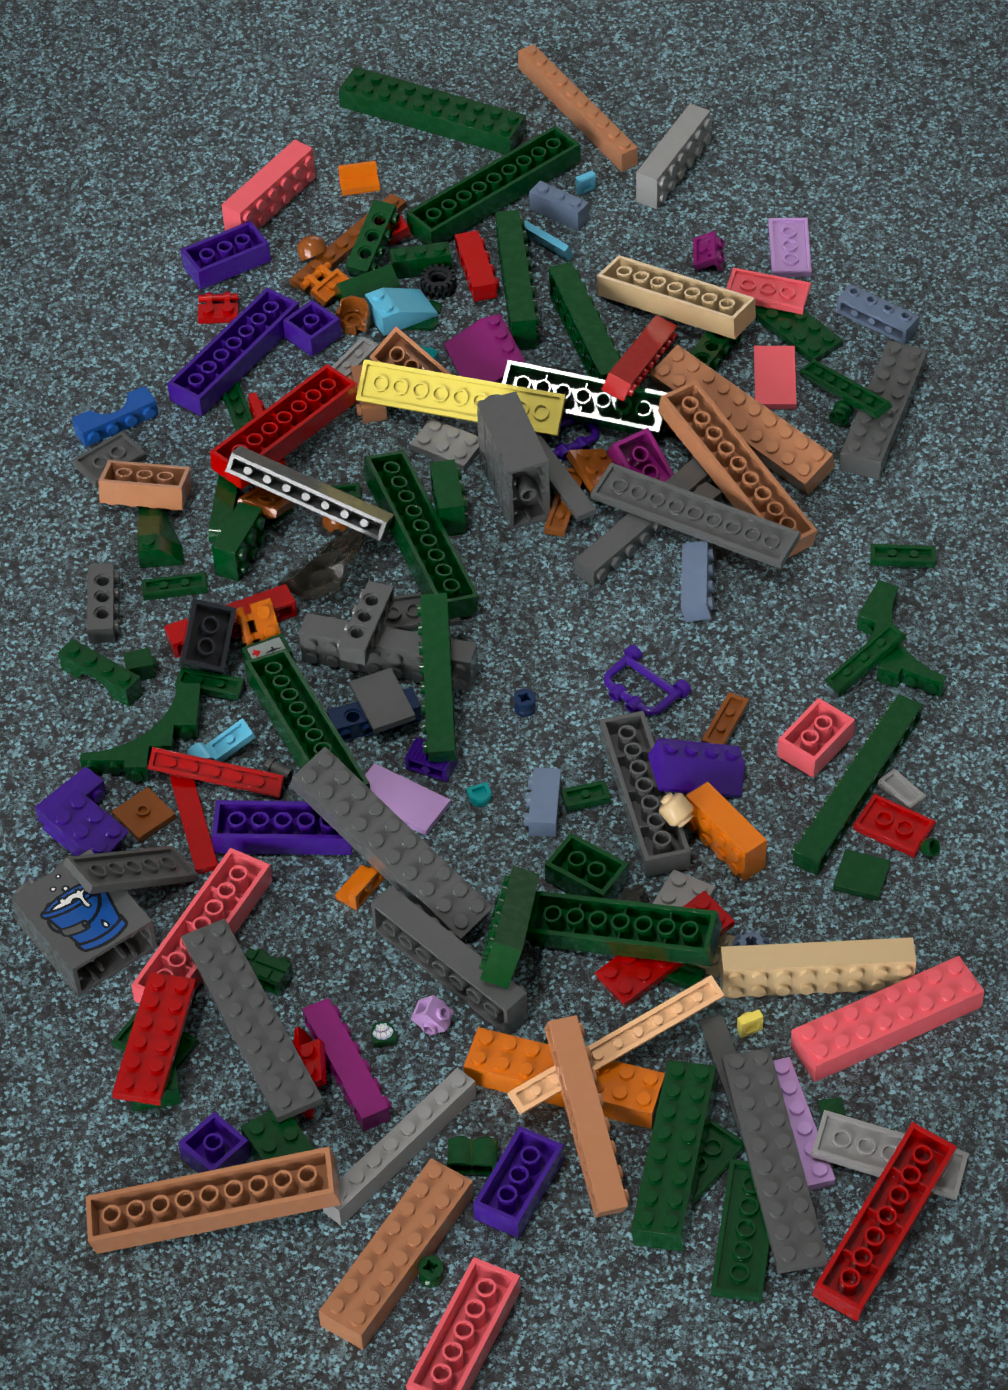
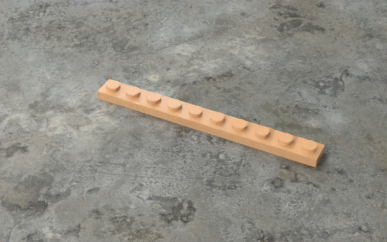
[508,975,724,1115]

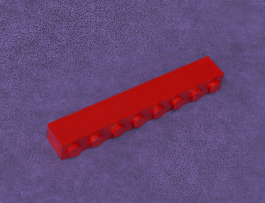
[601,315,678,401]

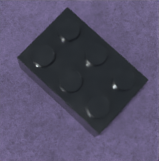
[178,599,237,674]

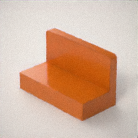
[338,161,380,196]
[335,865,384,911]

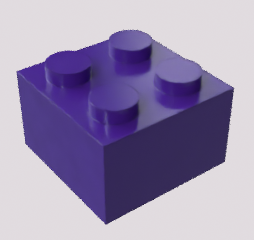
[283,300,342,357]
[178,1112,251,1173]

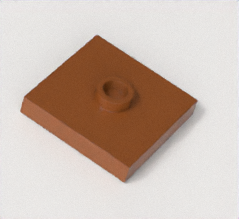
[112,787,176,843]

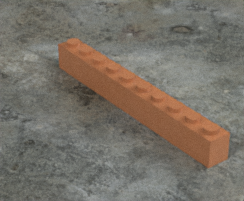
[518,44,638,172]

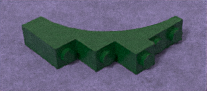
[857,580,947,697]
[80,683,203,782]

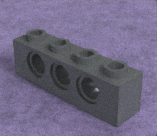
[87,563,120,644]
[337,581,395,666]

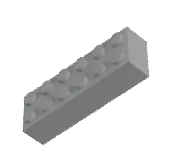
[636,104,712,209]

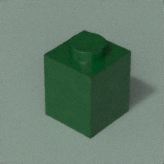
[123,648,158,681]

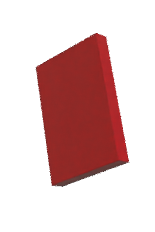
[853,793,936,858]

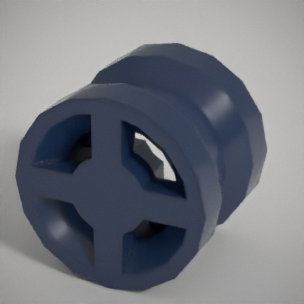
[513,689,536,717]

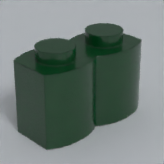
[447,1136,498,1177]

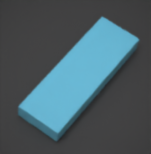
[522,220,573,261]

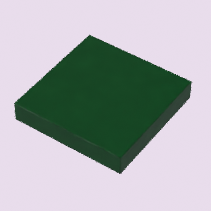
[833,849,890,901]

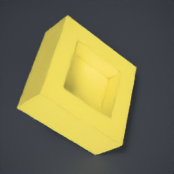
[737,1010,763,1038]

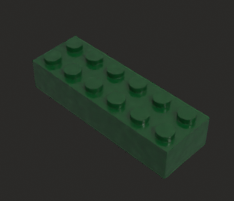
[478,865,540,989]

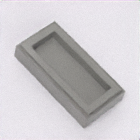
[877,769,926,810]

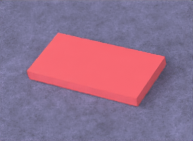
[726,268,811,315]
[754,346,797,409]

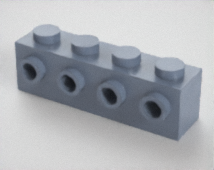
[836,284,919,344]
[681,541,715,622]

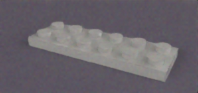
[811,1110,969,1200]

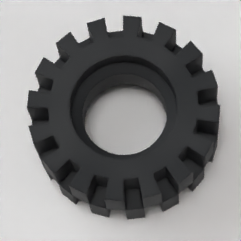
[420,264,456,300]

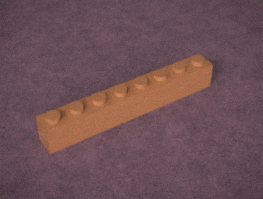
[544,1015,630,1218]

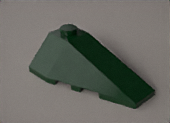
[137,506,183,568]

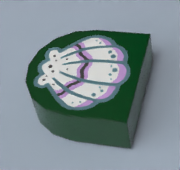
[371,1021,397,1048]

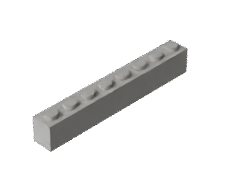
[323,1068,476,1226]

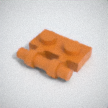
[300,262,349,307]
[235,598,281,646]

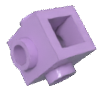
[411,995,454,1036]

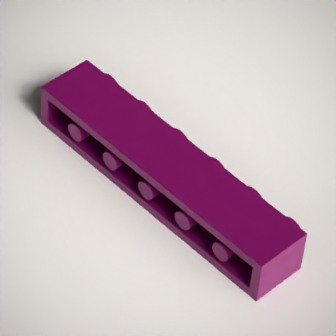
[302,998,392,1132]

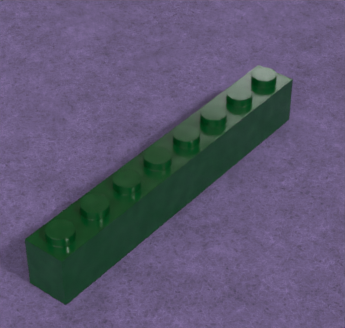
[417,593,457,763]

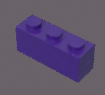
[35,766,107,825]

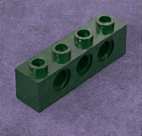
[345,199,400,277]
[690,331,742,371]

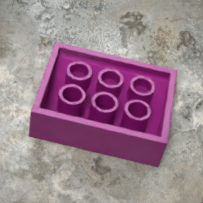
[444,313,526,383]

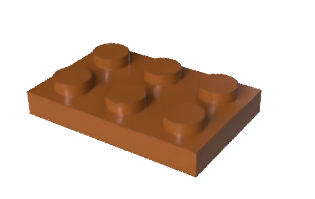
[566,449,613,493]
[237,486,297,519]

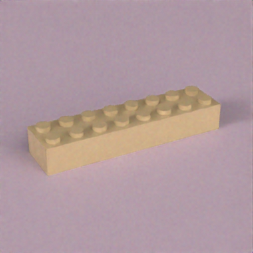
[597,255,756,339]
[720,937,917,998]

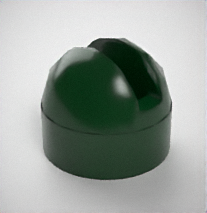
[920,838,940,857]

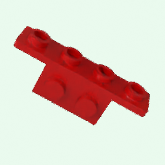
[293,1027,326,1120]

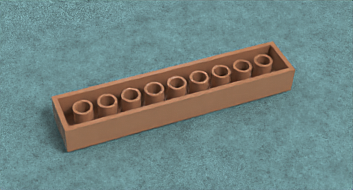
[650,344,836,496]
[658,380,818,558]
[86,1147,341,1254]

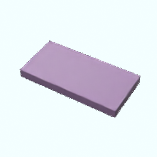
[768,218,812,277]
[365,763,451,836]

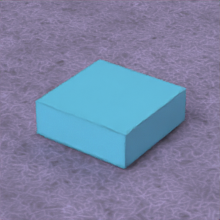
[575,171,596,195]

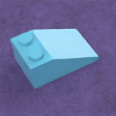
[365,288,438,336]

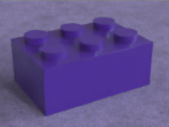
[43,788,129,856]

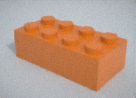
[686,782,767,881]

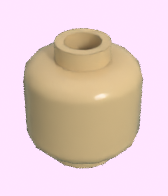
[659,792,693,828]

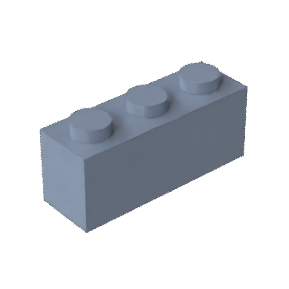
[529,181,589,231]
[524,767,561,837]

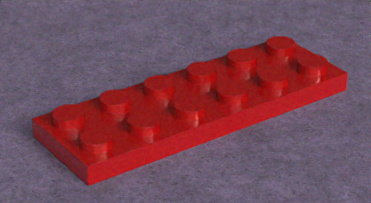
[594,890,735,1008]
[112,972,197,1106]

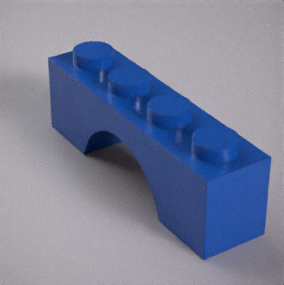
[72,386,158,447]

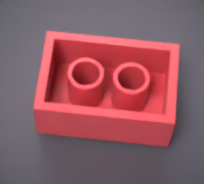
[777,698,855,778]

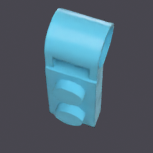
[187,718,256,762]

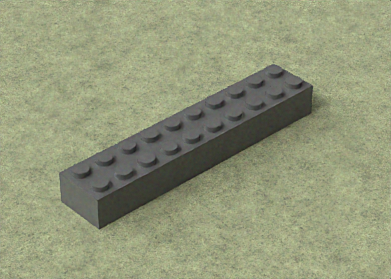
[290,747,493,942]

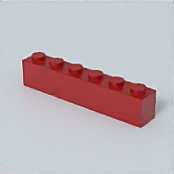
[164,584,297,658]

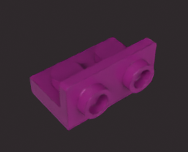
[693,231,725,272]

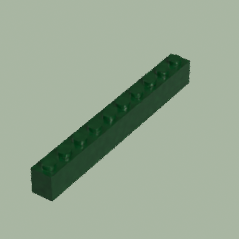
[791,694,923,876]

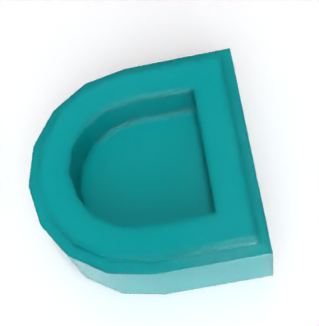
[466,782,492,807]

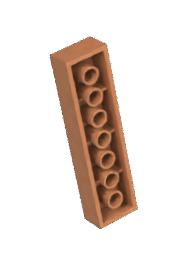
[318,1158,474,1350]

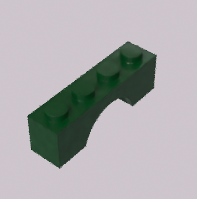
[58,639,143,707]

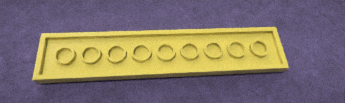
[356,359,566,437]

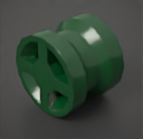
[829,401,854,427]
[418,1255,444,1288]

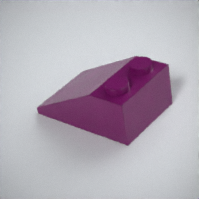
[607,428,674,482]

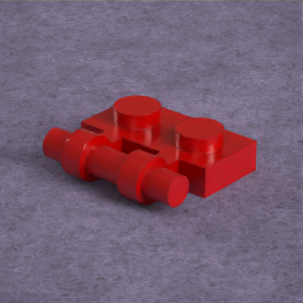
[198,291,239,324]

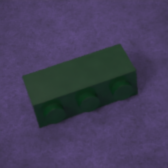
[390,242,452,279]
[334,264,400,303]

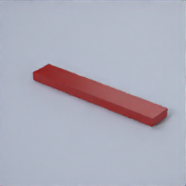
[148,747,285,798]
[169,774,218,874]

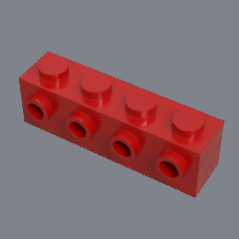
[455,230,500,302]

